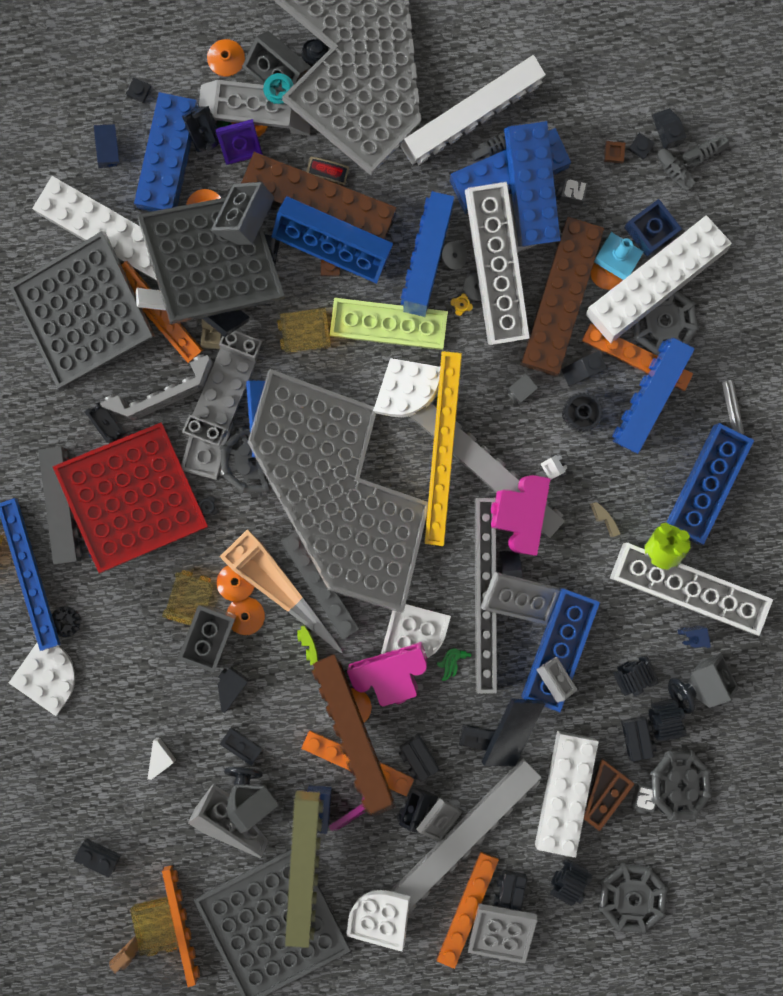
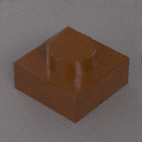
[604,141,625,164]
[321,259,340,277]

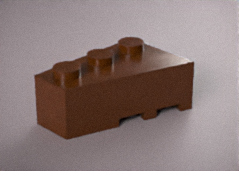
[584,758,635,831]

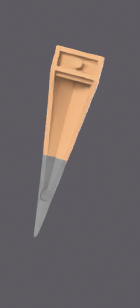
[220,530,342,653]

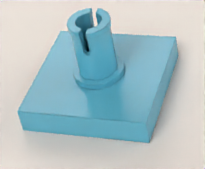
[594,232,644,280]

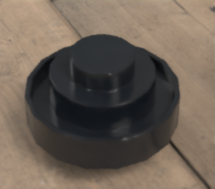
[301,39,329,67]

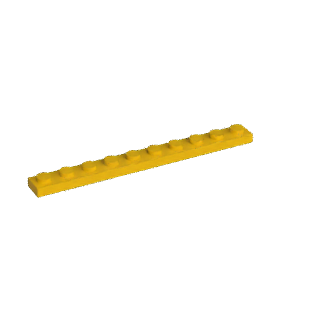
[425,351,462,546]

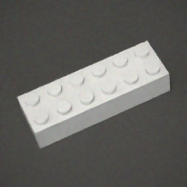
[535,731,598,858]

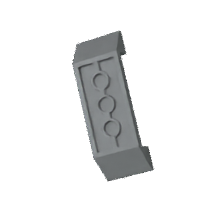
[198,80,311,136]
[182,331,262,447]
[100,354,214,420]

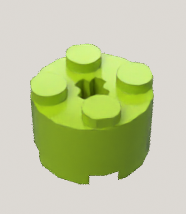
[645,523,690,570]

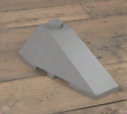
[188,784,268,858]

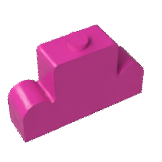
[491,475,550,556]
[347,642,427,707]

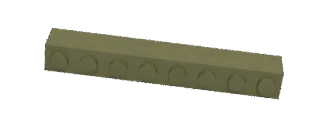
[285,791,324,948]

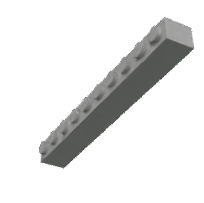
[409,401,565,538]
[475,498,497,694]
[390,758,542,913]

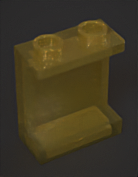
[277,308,331,354]
[162,570,215,625]
[130,897,179,957]

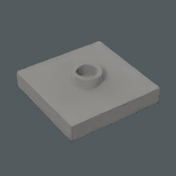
[416,798,463,842]

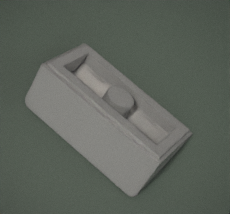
[537,657,577,702]

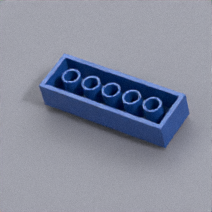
[134,92,199,212]
[504,121,561,246]
[450,128,571,214]
[400,191,454,317]
[272,196,393,284]
[612,338,694,454]
[666,423,754,545]
[521,588,600,712]

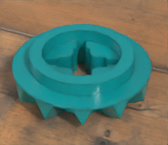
[263,73,294,105]

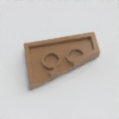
[109,935,141,973]

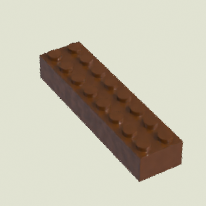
[241,152,397,240]
[520,217,604,377]
[312,655,397,816]

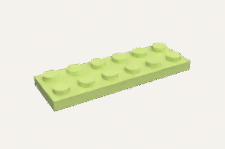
[330,298,448,350]

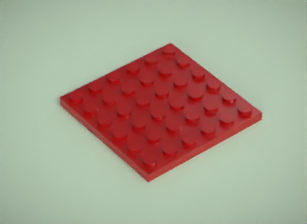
[52,422,208,574]

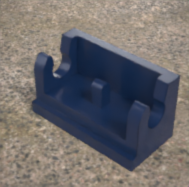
[94,124,119,168]
[677,626,711,648]

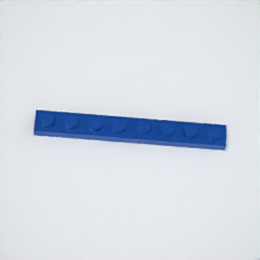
[0,498,61,651]

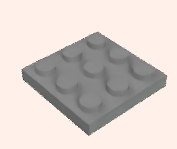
[468,904,537,963]

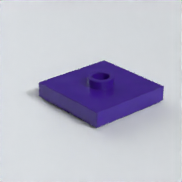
[216,119,263,165]

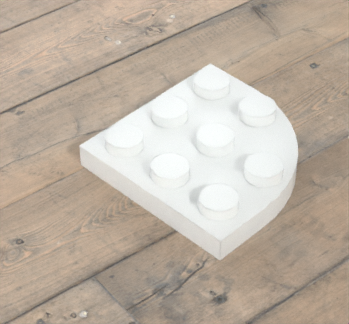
[373,358,440,417]
[381,604,451,658]
[9,643,75,716]
[347,890,410,951]

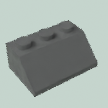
[242,31,312,87]
[210,182,275,245]
[178,605,236,673]

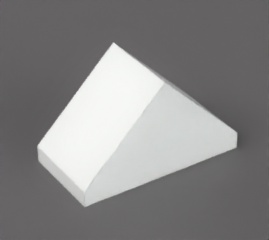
[148,738,176,780]

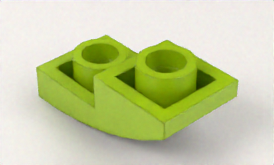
[297,625,319,665]

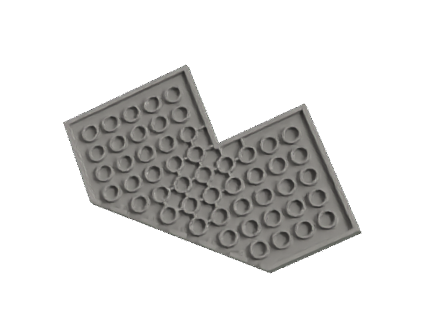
[274,0,421,175]
[248,369,428,613]

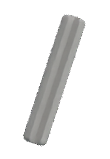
[722,380,744,434]

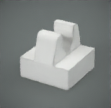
[541,455,567,480]

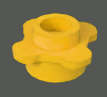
[451,294,473,316]

